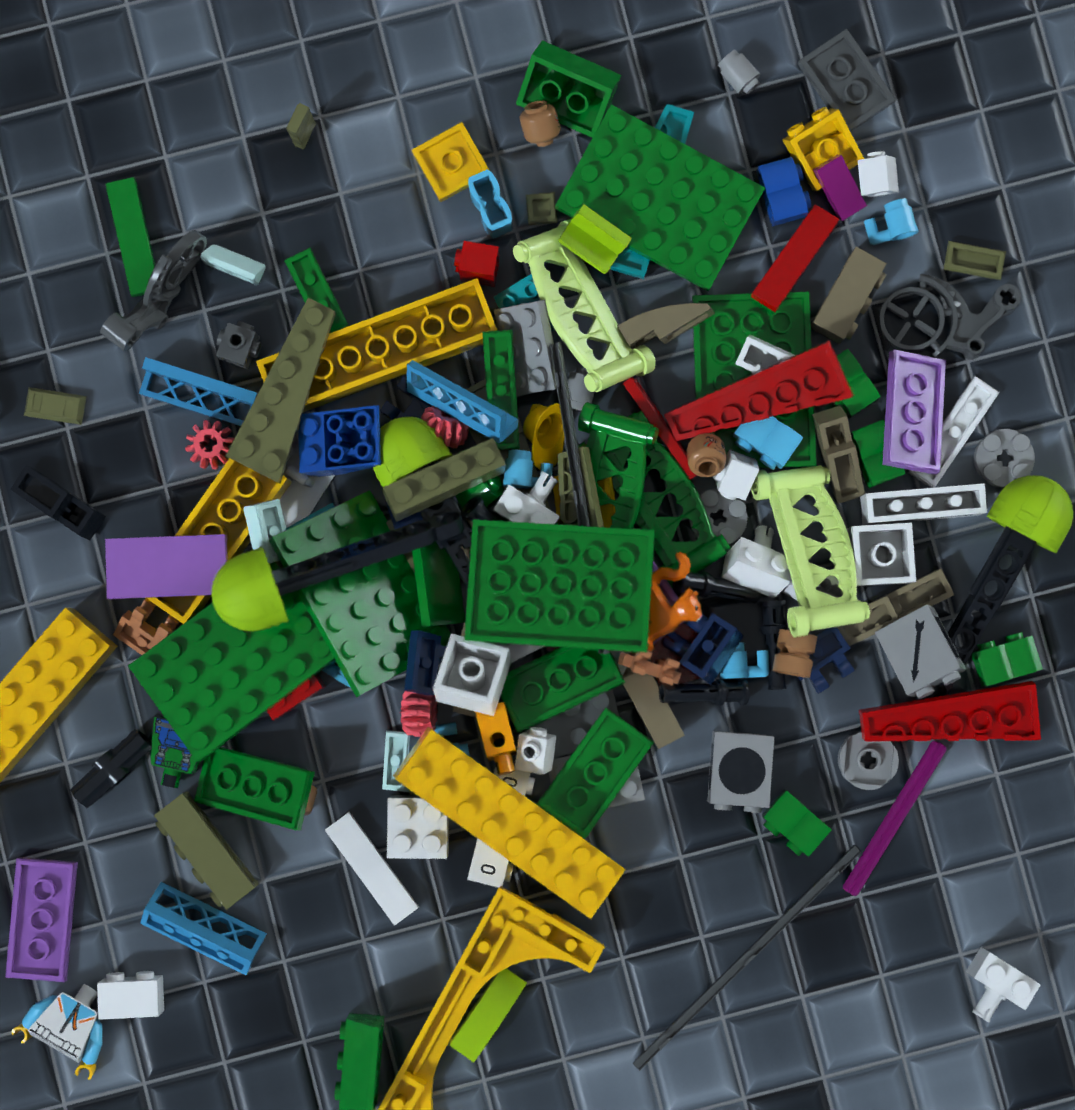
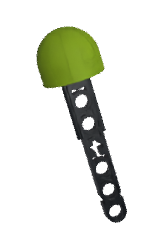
[373,417,512,645]
[921,475,1073,699]
[212,511,465,631]

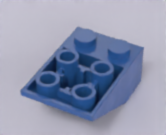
[298,405,381,477]

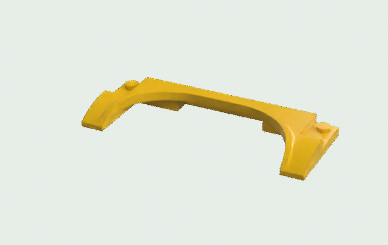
[378,886,605,1110]

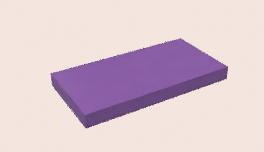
[882,349,946,475]
[105,534,228,599]
[5,857,78,982]

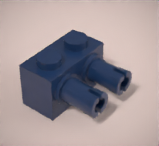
[663,613,744,685]

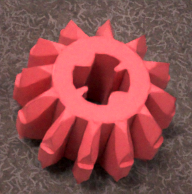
[421,406,470,449]
[185,420,235,470]
[400,691,438,737]

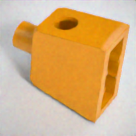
[475,702,517,775]

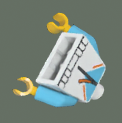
[11,984,103,1080]

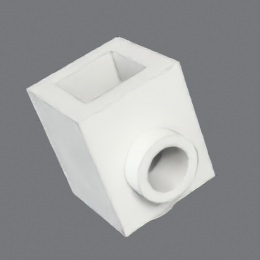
[858,151,899,197]
[713,450,760,500]
[515,727,557,775]

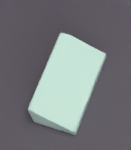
[200,244,266,285]
[244,499,286,564]
[382,730,420,792]

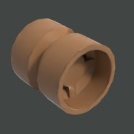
[772,629,818,678]

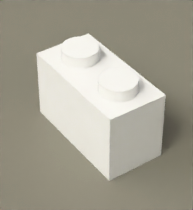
[97,971,164,1020]

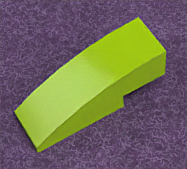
[450,968,527,1063]

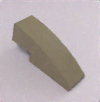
[617,303,715,348]
[812,406,865,504]
[623,667,685,749]

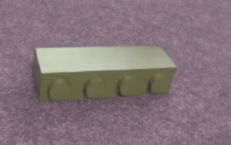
[383,438,506,522]
[154,791,259,910]

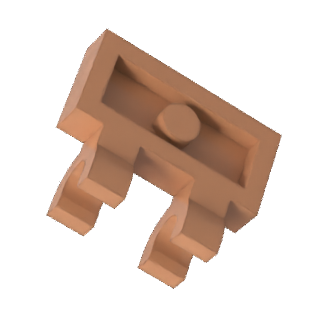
[113,598,180,655]
[617,651,681,686]

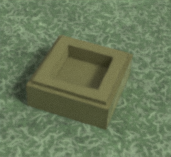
[526,192,557,226]

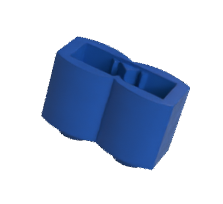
[757,157,811,226]

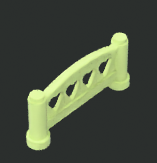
[513,218,656,392]
[751,465,870,637]

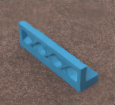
[139,357,258,426]
[407,360,518,444]
[140,882,267,975]

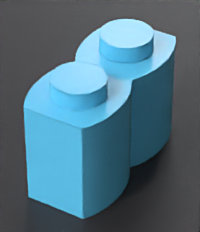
[468,169,512,239]
[733,416,803,470]

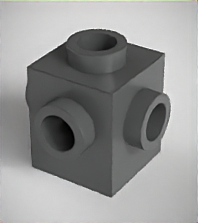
[216,321,262,369]

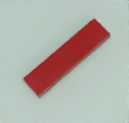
[751,204,840,313]
[623,378,698,480]

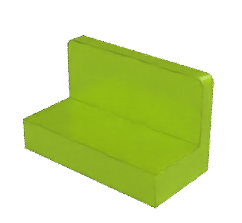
[558,204,632,274]

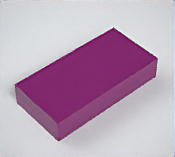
[813,154,867,221]

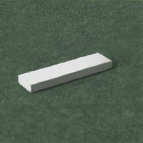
[908,376,1000,488]
[325,811,419,926]

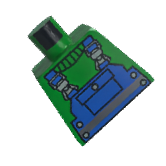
[151,716,201,788]

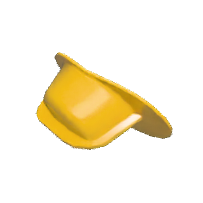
[523,403,565,470]

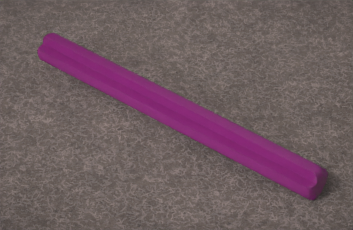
[843,740,947,896]

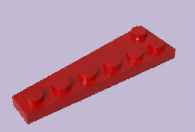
[664,340,854,441]
[859,681,1041,741]

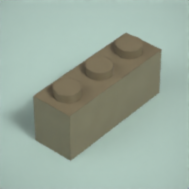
[811,247,887,344]

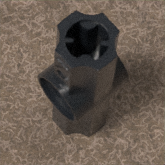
[70,728,152,808]

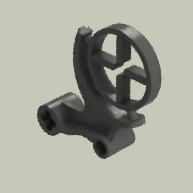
[100,230,207,352]
[879,274,1021,360]

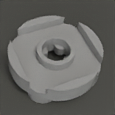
[974,429,1035,488]
[688,488,748,545]
[838,731,899,790]

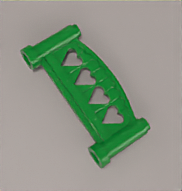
[578,402,659,529]
[578,411,731,588]

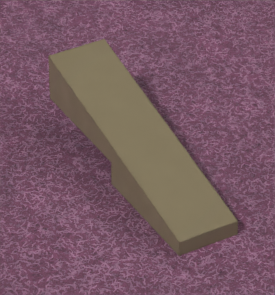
[837,568,955,646]

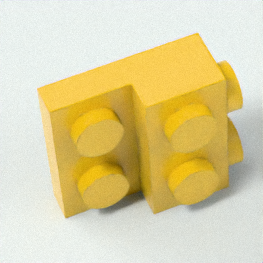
[782,107,864,191]

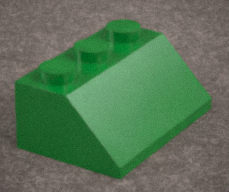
[516,40,622,138]
[335,1013,385,1110]

